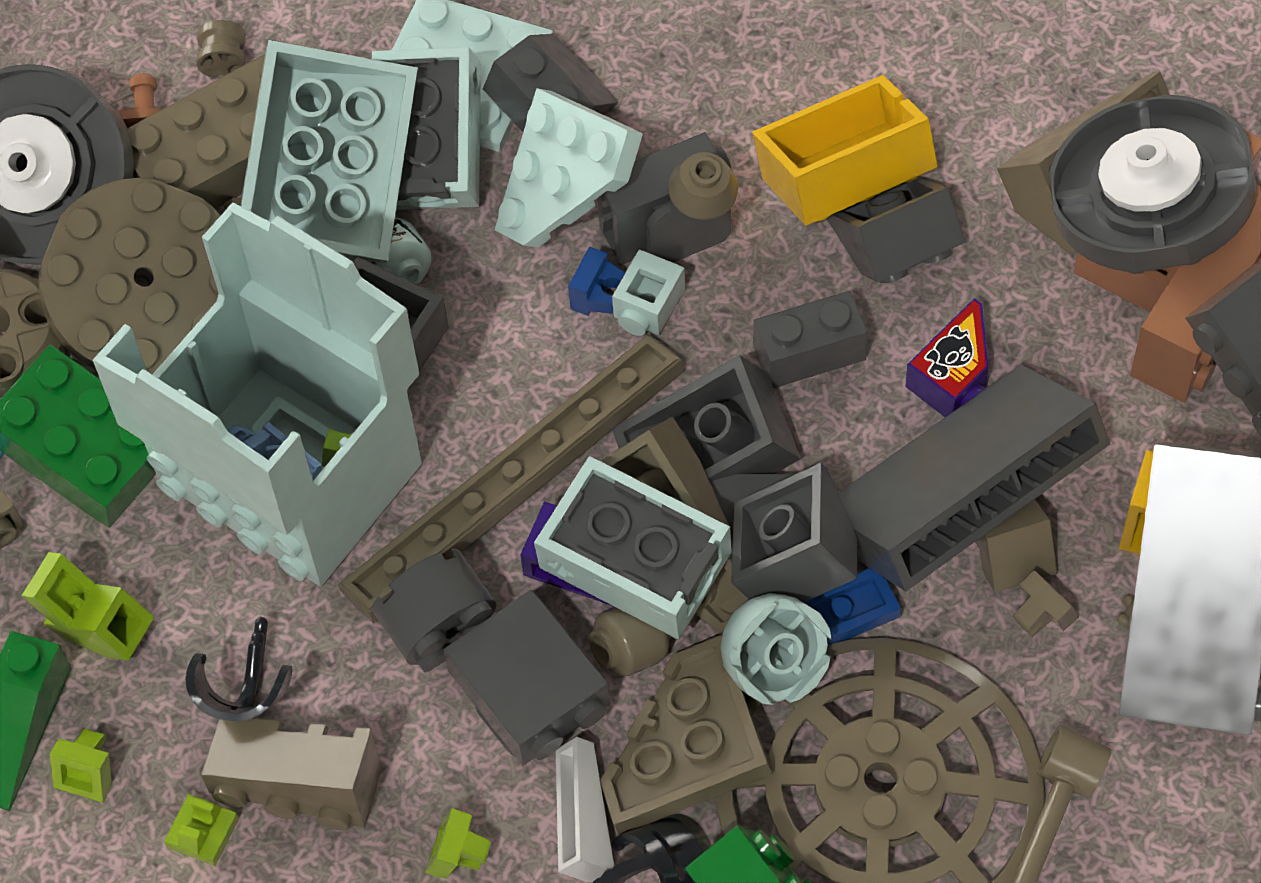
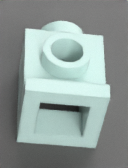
[612,249,685,336]

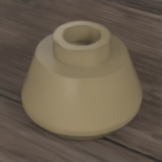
[668,152,738,220]

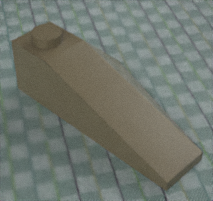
[997,71,1170,253]
[569,417,749,635]

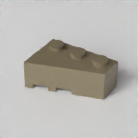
[201,718,382,831]

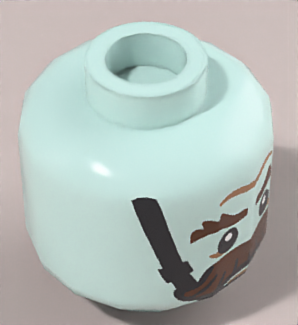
[370,218,432,284]

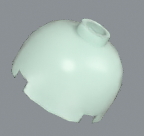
[720,593,831,705]

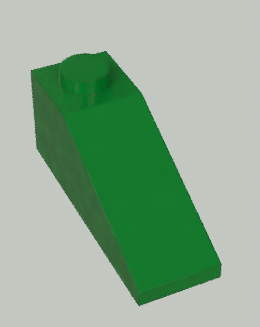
[0,630,71,811]

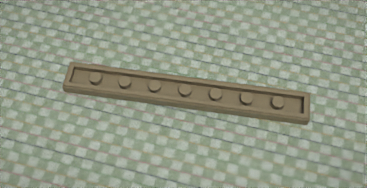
[337,334,685,624]

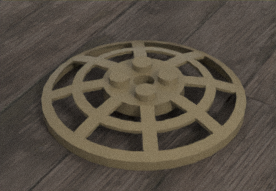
[716,638,1045,883]

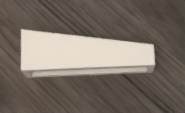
[556,737,614,882]

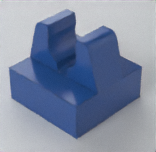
[568,246,625,316]

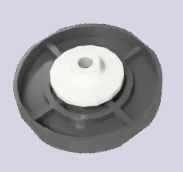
[0,64,134,265]
[1050,95,1258,274]

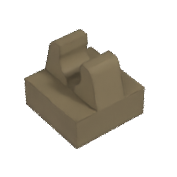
[1013,570,1079,637]

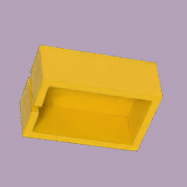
[752,75,938,226]

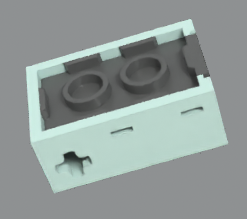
[372,47,481,210]
[534,456,732,640]

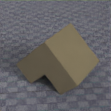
[975,499,1057,593]

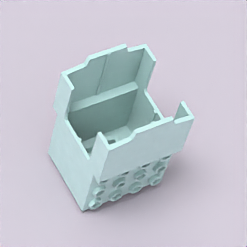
[93,202,422,587]

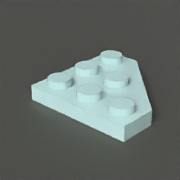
[495,88,643,248]

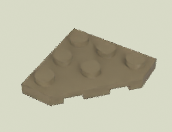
[600,635,773,834]

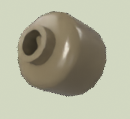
[589,607,671,676]

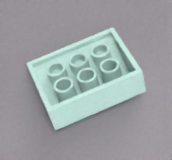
[240,40,418,263]

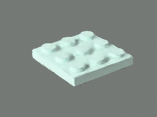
[392,0,553,152]

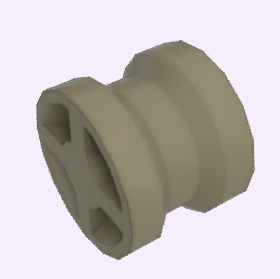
[197,20,246,77]

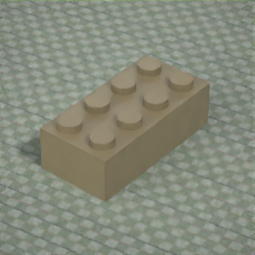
[127,54,265,209]

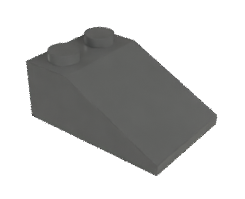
[612,355,801,482]

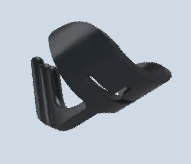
[185,617,292,721]
[593,817,704,883]

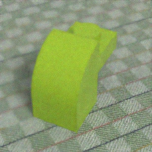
[21,552,155,661]

